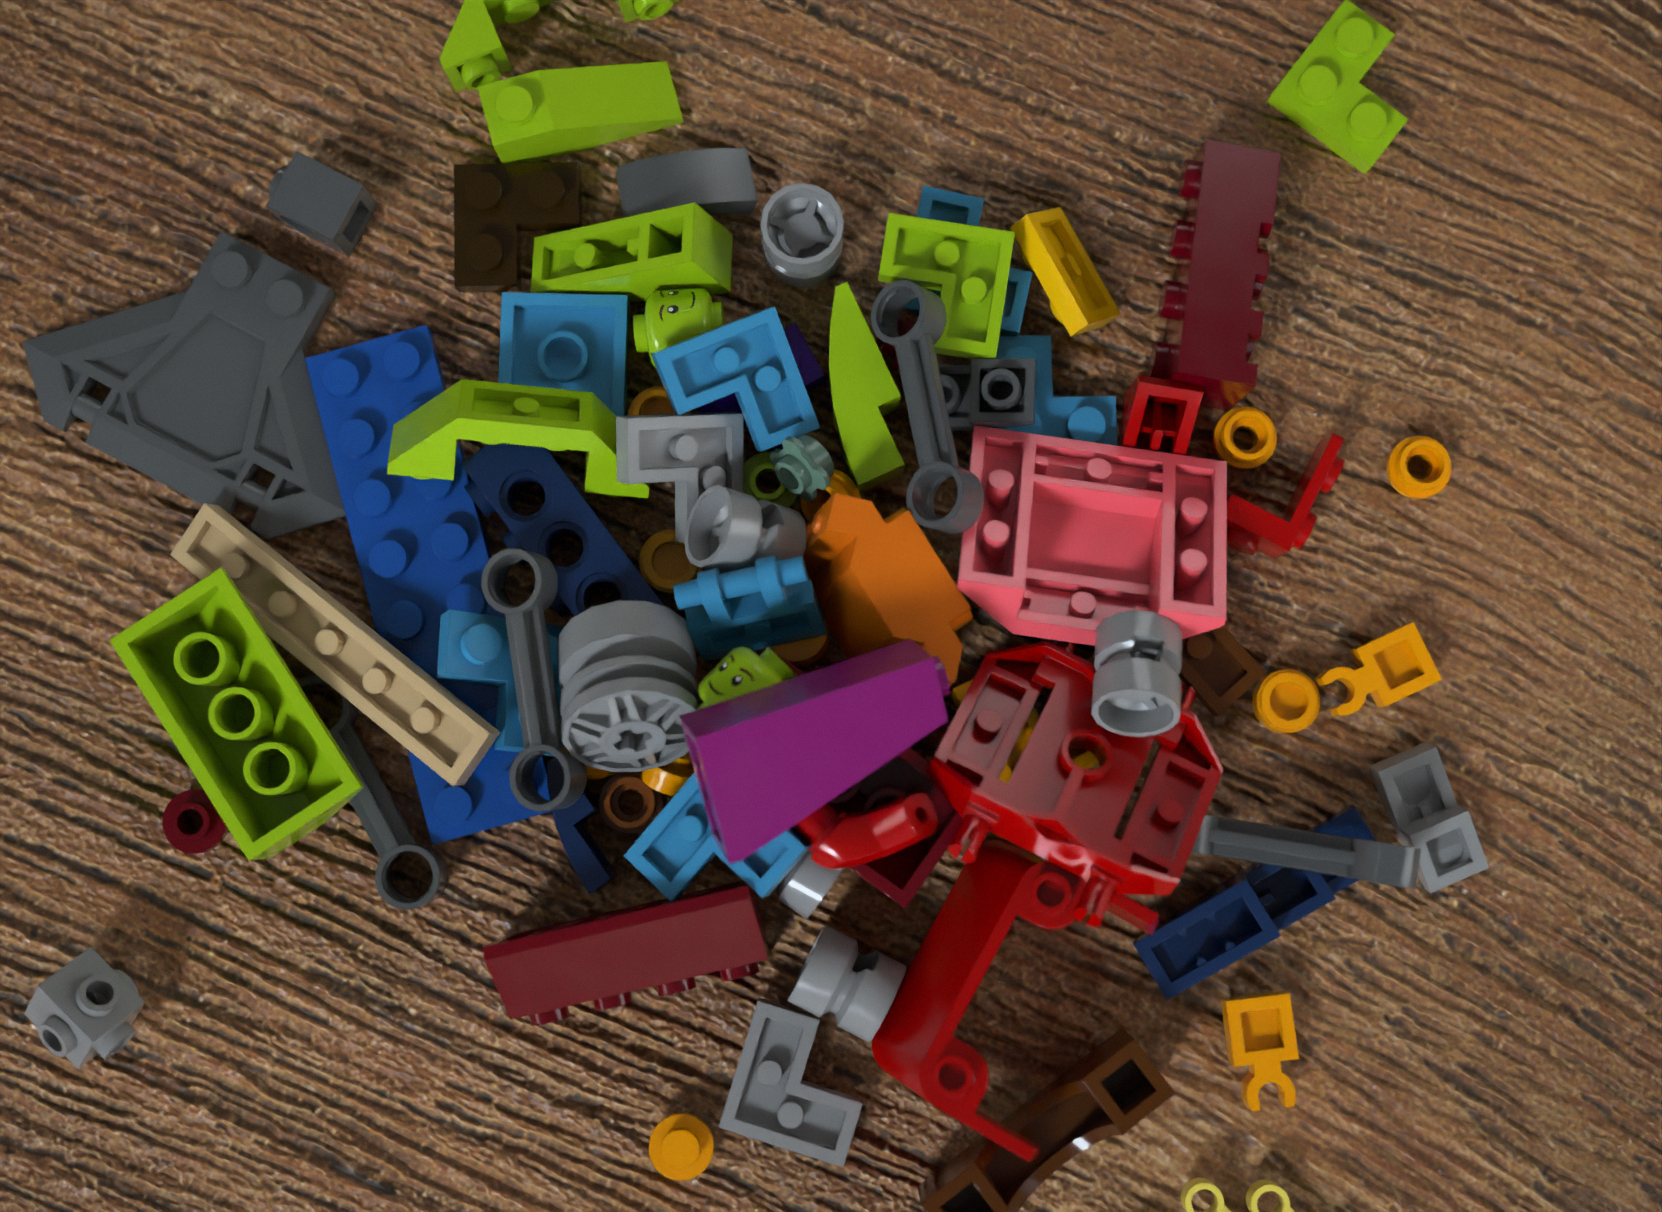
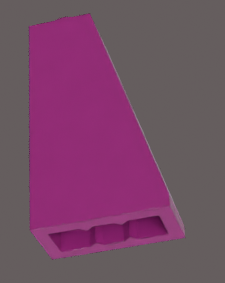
[679,639,950,864]

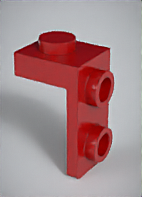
[1227,433,1345,559]

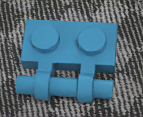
[673,555,827,661]

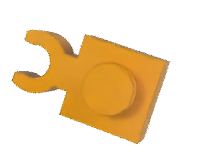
[1315,622,1442,716]
[1220,990,1299,1112]

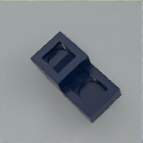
[547,758,618,894]

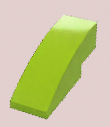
[829,282,905,494]

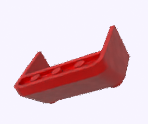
[872,839,1159,1162]

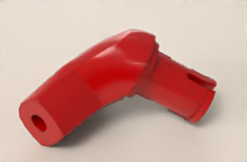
[792,793,938,870]

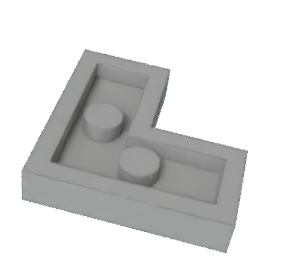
[616,412,743,544]
[718,998,863,1167]

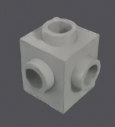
[24,947,145,1069]

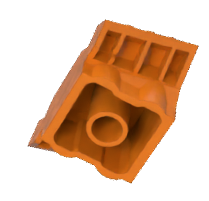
[803,492,973,686]

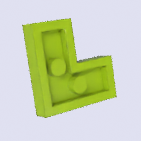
[1266,0,1408,175]
[878,213,1015,359]

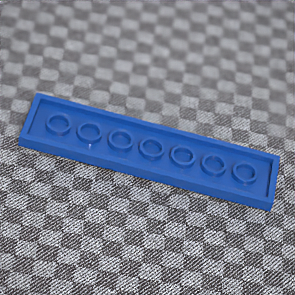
[305,325,552,845]

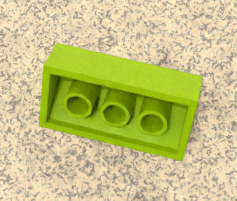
[109,568,364,861]

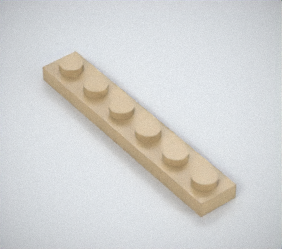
[170,503,501,787]

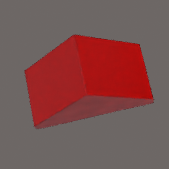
[1117,375,1204,455]

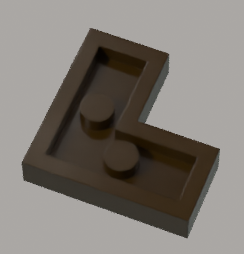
[454,162,582,293]

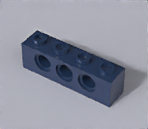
[461,443,666,618]

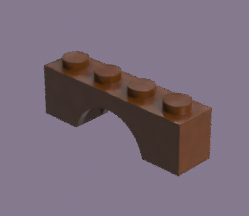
[917,1028,1176,1212]

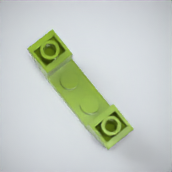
[439,0,682,93]
[387,379,650,498]

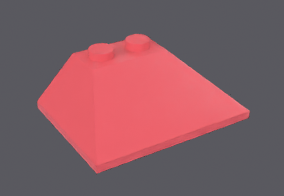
[957,425,1227,646]

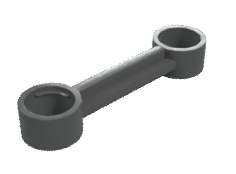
[871,280,984,534]
[481,548,587,811]
[298,675,448,910]
[1191,815,1421,889]

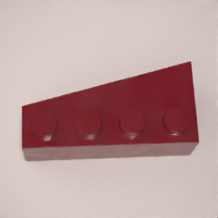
[1148,140,1281,411]

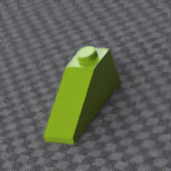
[477,61,684,163]
[530,202,733,302]

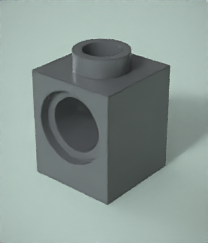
[266,151,378,257]

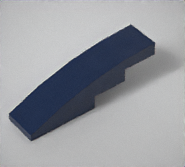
[1133,804,1377,1000]

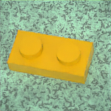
[1010,207,1121,337]

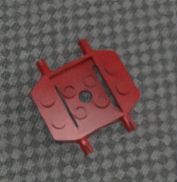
[926,640,1224,927]

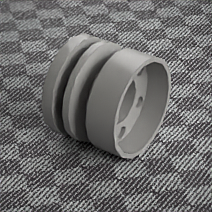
[557,600,700,772]

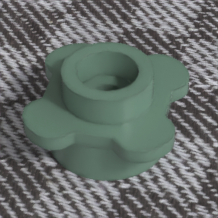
[770,435,834,502]

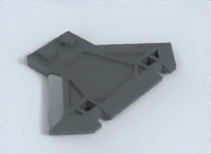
[22,231,346,540]

